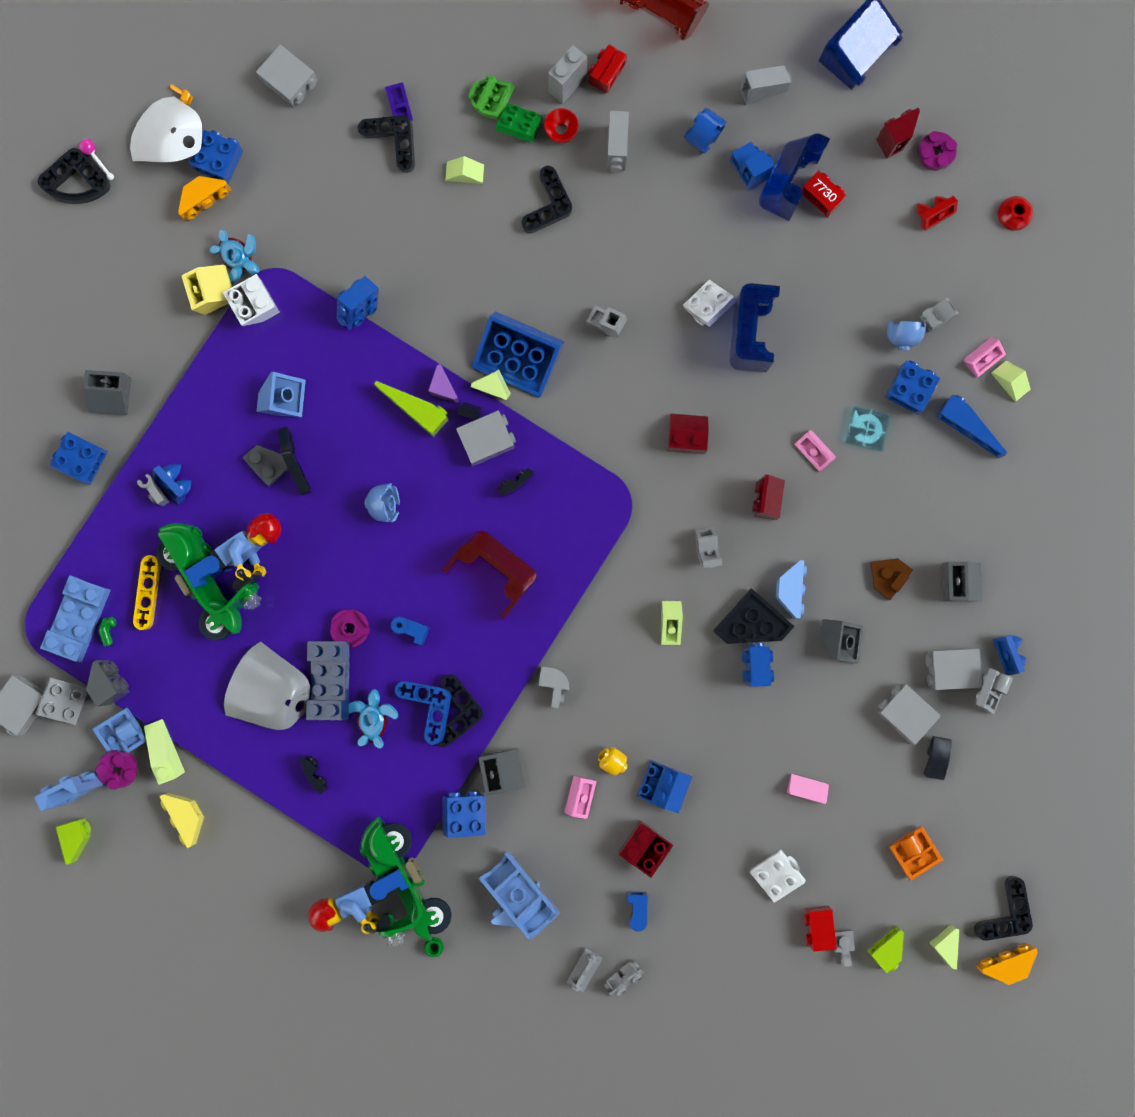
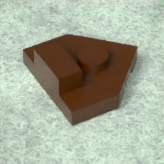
[870,558,913,600]

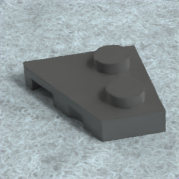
[243,445,288,487]

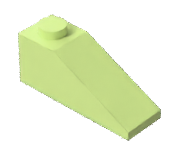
[144,719,185,785]

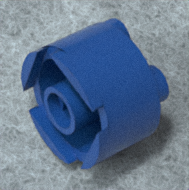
[684,108,727,154]

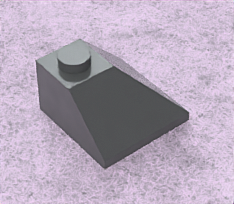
[820,619,863,664]

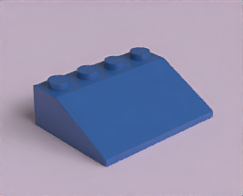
[471,311,565,397]

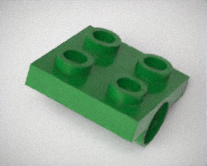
[495,103,543,143]

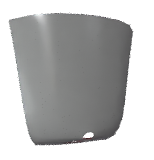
[224,642,310,730]

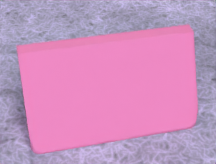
[963,338,1006,378]
[794,430,836,472]
[786,774,829,804]
[565,776,597,819]

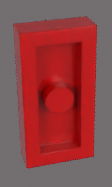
[917,196,958,231]

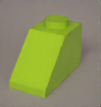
[56,818,91,865]
[867,926,904,974]

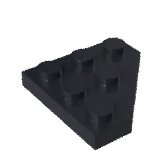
[713,588,795,644]

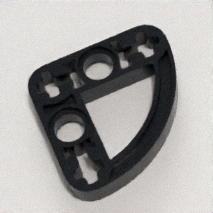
[37,148,111,204]

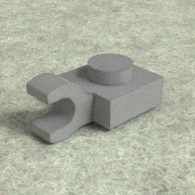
[137,474,169,506]
[834,930,855,967]

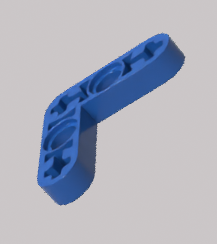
[395,681,451,745]

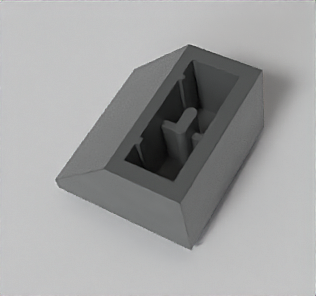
[83,370,131,415]
[942,562,982,602]
[86,660,130,707]
[479,748,525,796]

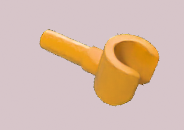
[170,84,193,105]

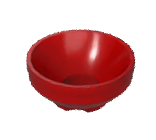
[544,108,579,143]
[998,196,1033,231]

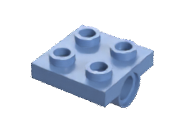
[92,707,146,753]

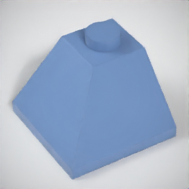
[257,372,306,417]

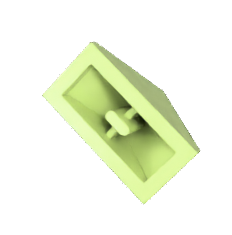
[445,156,484,184]
[991,361,1031,402]
[471,370,511,400]
[929,925,959,969]

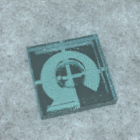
[845,405,891,452]

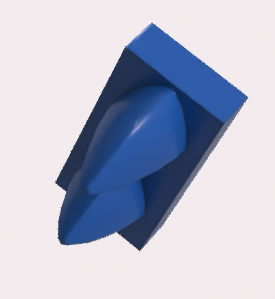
[153,464,191,504]
[993,635,1027,676]

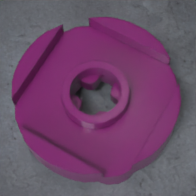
[918,131,957,171]
[330,609,370,648]
[96,750,138,790]

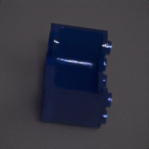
[730,283,780,372]

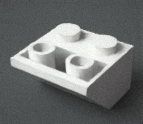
[223,274,280,326]

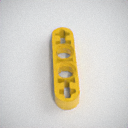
[133,555,161,630]

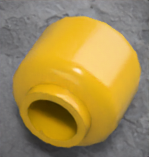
[598,747,628,776]

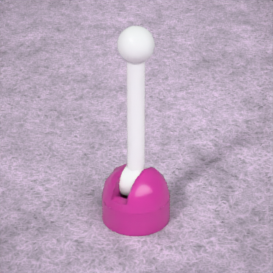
[78,138,114,180]

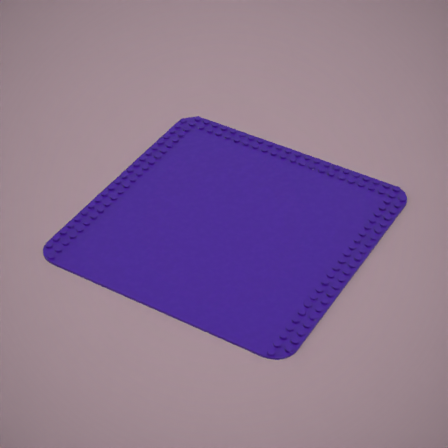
[25,268,632,868]

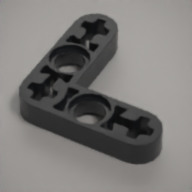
[358,115,415,173]
[521,165,572,234]
[278,426,312,496]
[435,674,483,747]
[974,876,1033,941]

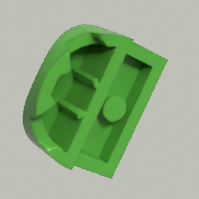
[469,75,515,120]

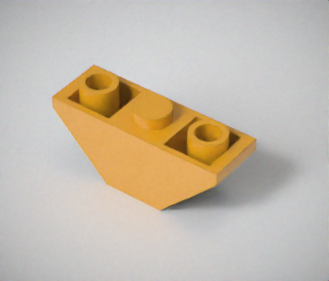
[178,176,232,222]
[976,943,1038,985]

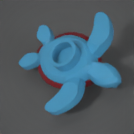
[209,230,260,283]
[349,689,398,748]

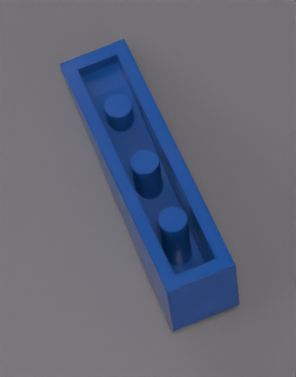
[936,395,1007,458]

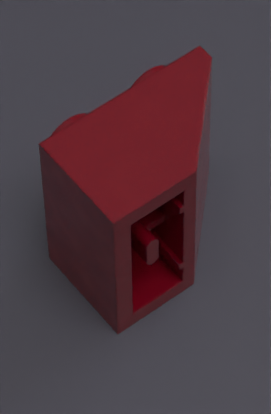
[876,108,920,159]
[752,474,785,520]
[618,820,674,878]

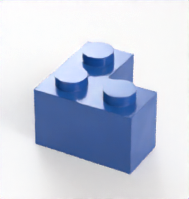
[730,141,774,191]

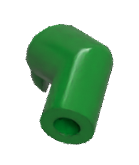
[99,617,116,646]

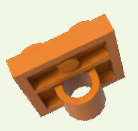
[888,826,943,881]

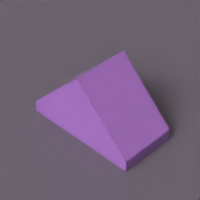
[429,364,459,403]

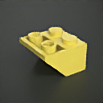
[181,265,232,315]

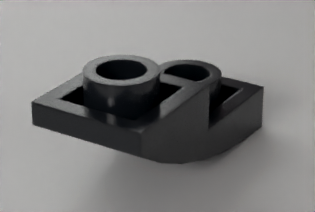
[498,468,534,498]
[923,736,952,780]
[300,755,329,795]

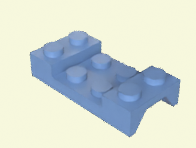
[40,575,111,662]
[34,770,105,812]
[478,852,561,940]

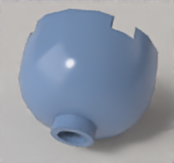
[887,321,926,350]
[365,484,400,522]

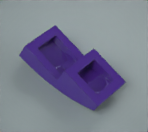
[385,82,413,125]

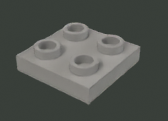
[976,668,1013,714]
[36,676,88,725]

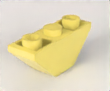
[159,793,204,848]

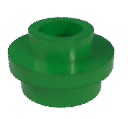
[424,937,444,957]

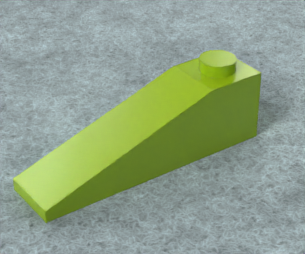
[374,381,448,437]

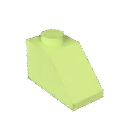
[661,601,683,645]

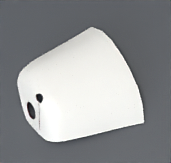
[130,96,202,162]

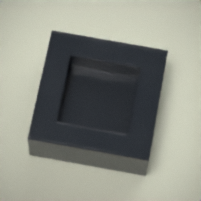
[458,402,482,420]

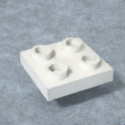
[683,280,736,327]
[750,849,806,903]

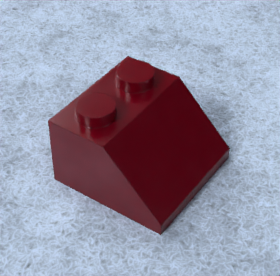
[667,413,709,454]

